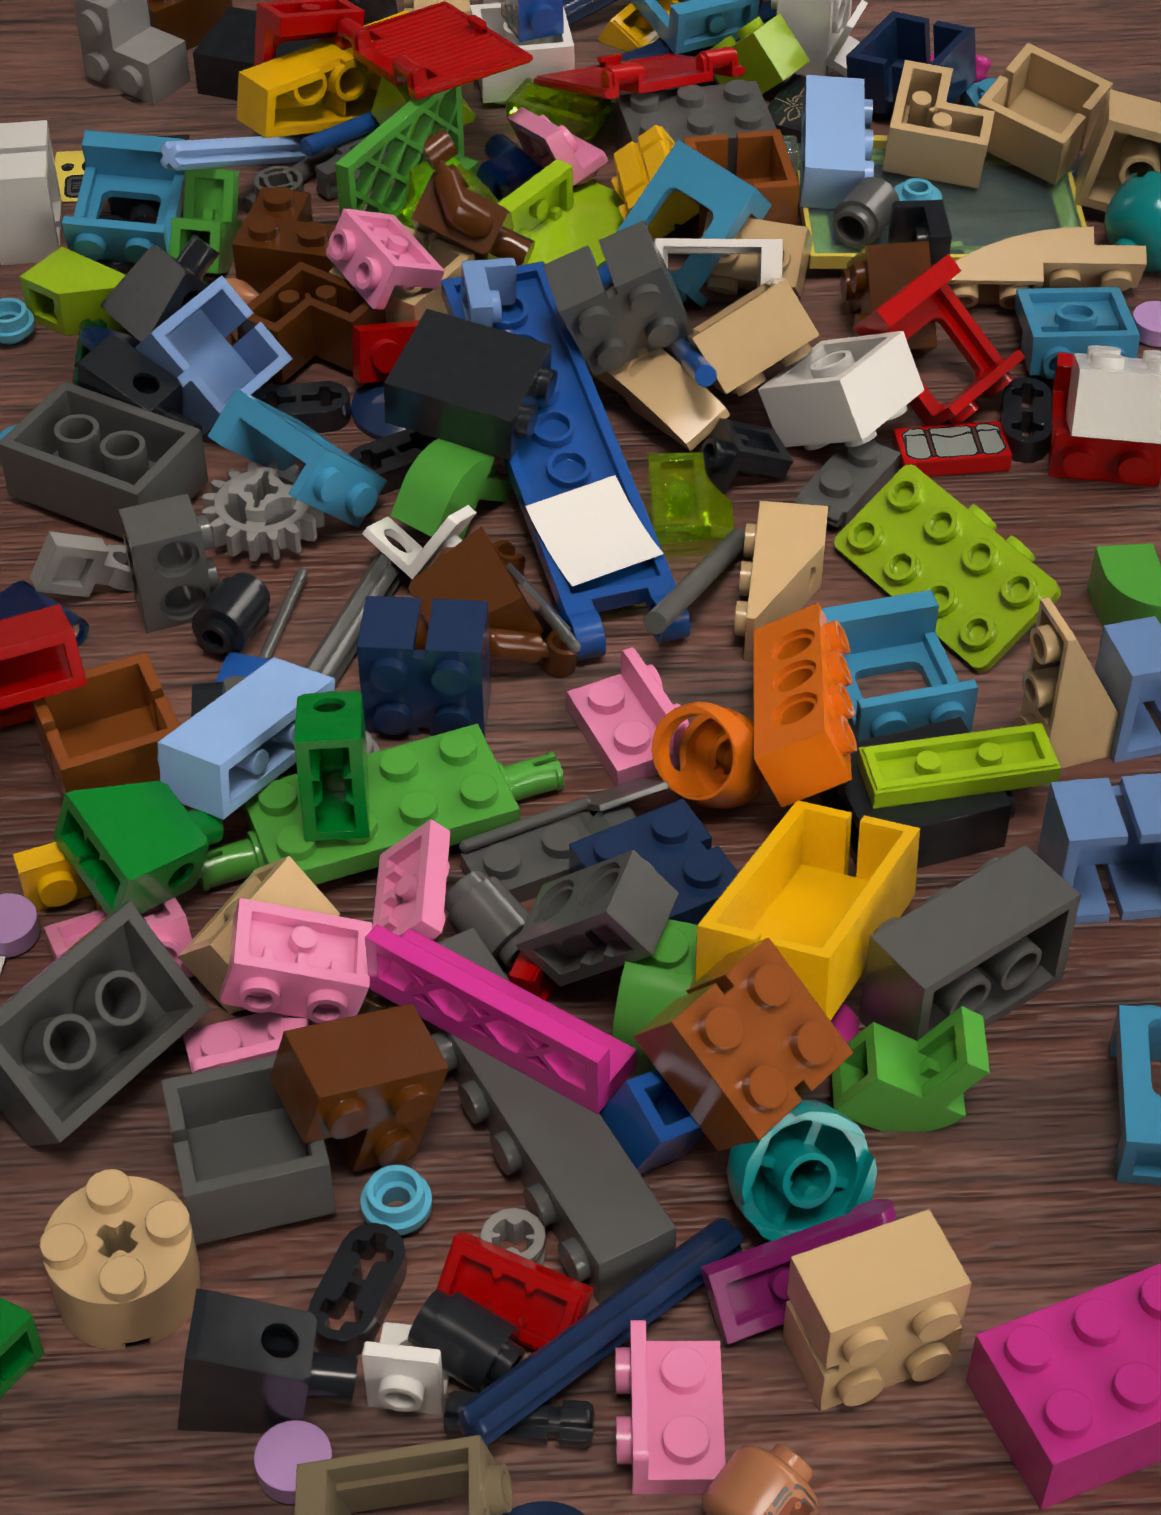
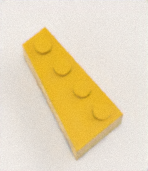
[237,10,409,138]

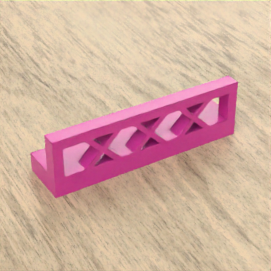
[364,924,637,1114]

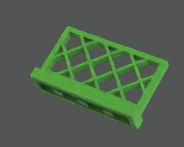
[335,86,479,230]

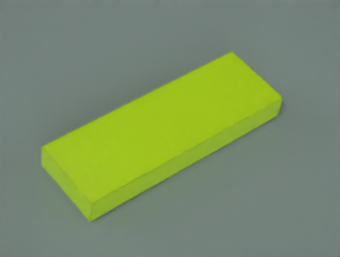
[857,723,1061,809]

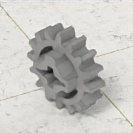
[202,461,325,561]

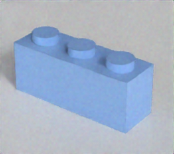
[800,75,874,209]
[157,657,335,820]

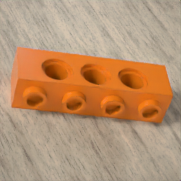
[753,602,857,808]

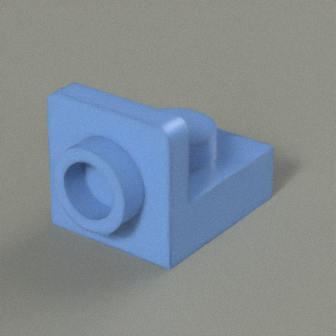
[460,258,517,327]

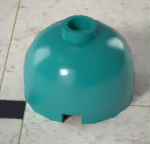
[1104,171,1161,273]
[726,1099,877,1241]

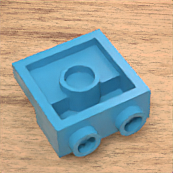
[1014,287,1140,379]

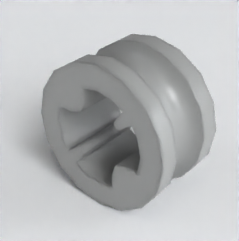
[480,1208,546,1265]

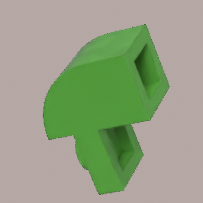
[170,168,242,274]
[390,439,513,540]
[1088,543,1161,626]
[612,919,697,1075]
[832,1006,990,1132]

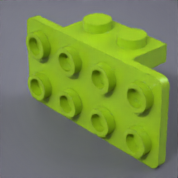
[497,159,625,268]
[834,465,1061,673]

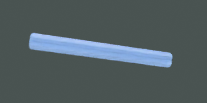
[160,134,310,171]

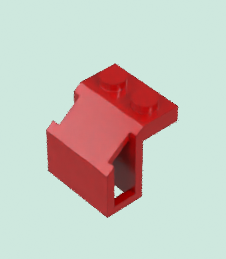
[0,604,88,729]

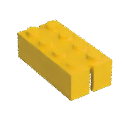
[695,800,920,1021]

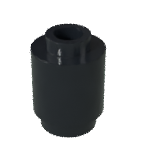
[192,573,270,656]
[408,1289,525,1392]

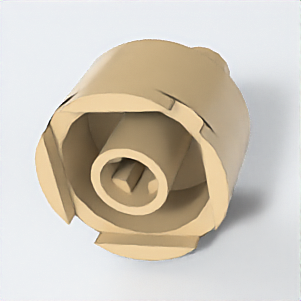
[40,1169,201,1351]

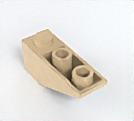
[734,501,828,661]
[1015,597,1119,769]

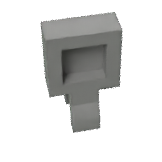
[30,531,133,597]

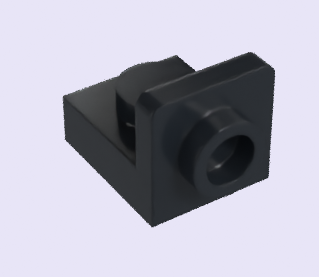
[888,200,952,266]
[697,418,794,494]

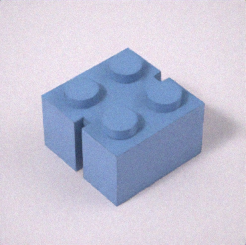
[134,275,292,436]
[1094,616,1161,763]
[1037,773,1161,925]

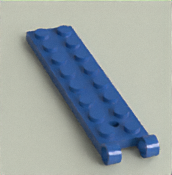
[441,261,690,661]

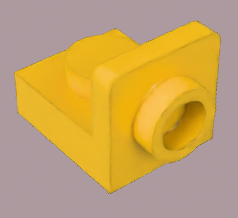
[13,842,102,911]

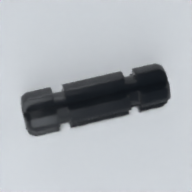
[443,1390,595,1448]

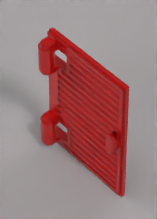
[334,1,533,100]
[534,47,746,99]

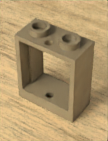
[295,1435,513,1515]

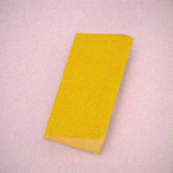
[597,0,680,52]

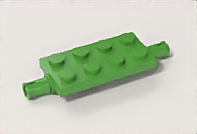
[199,724,565,892]

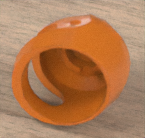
[651,701,766,809]

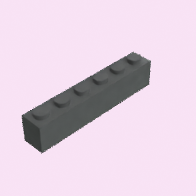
[421,927,676,1304]

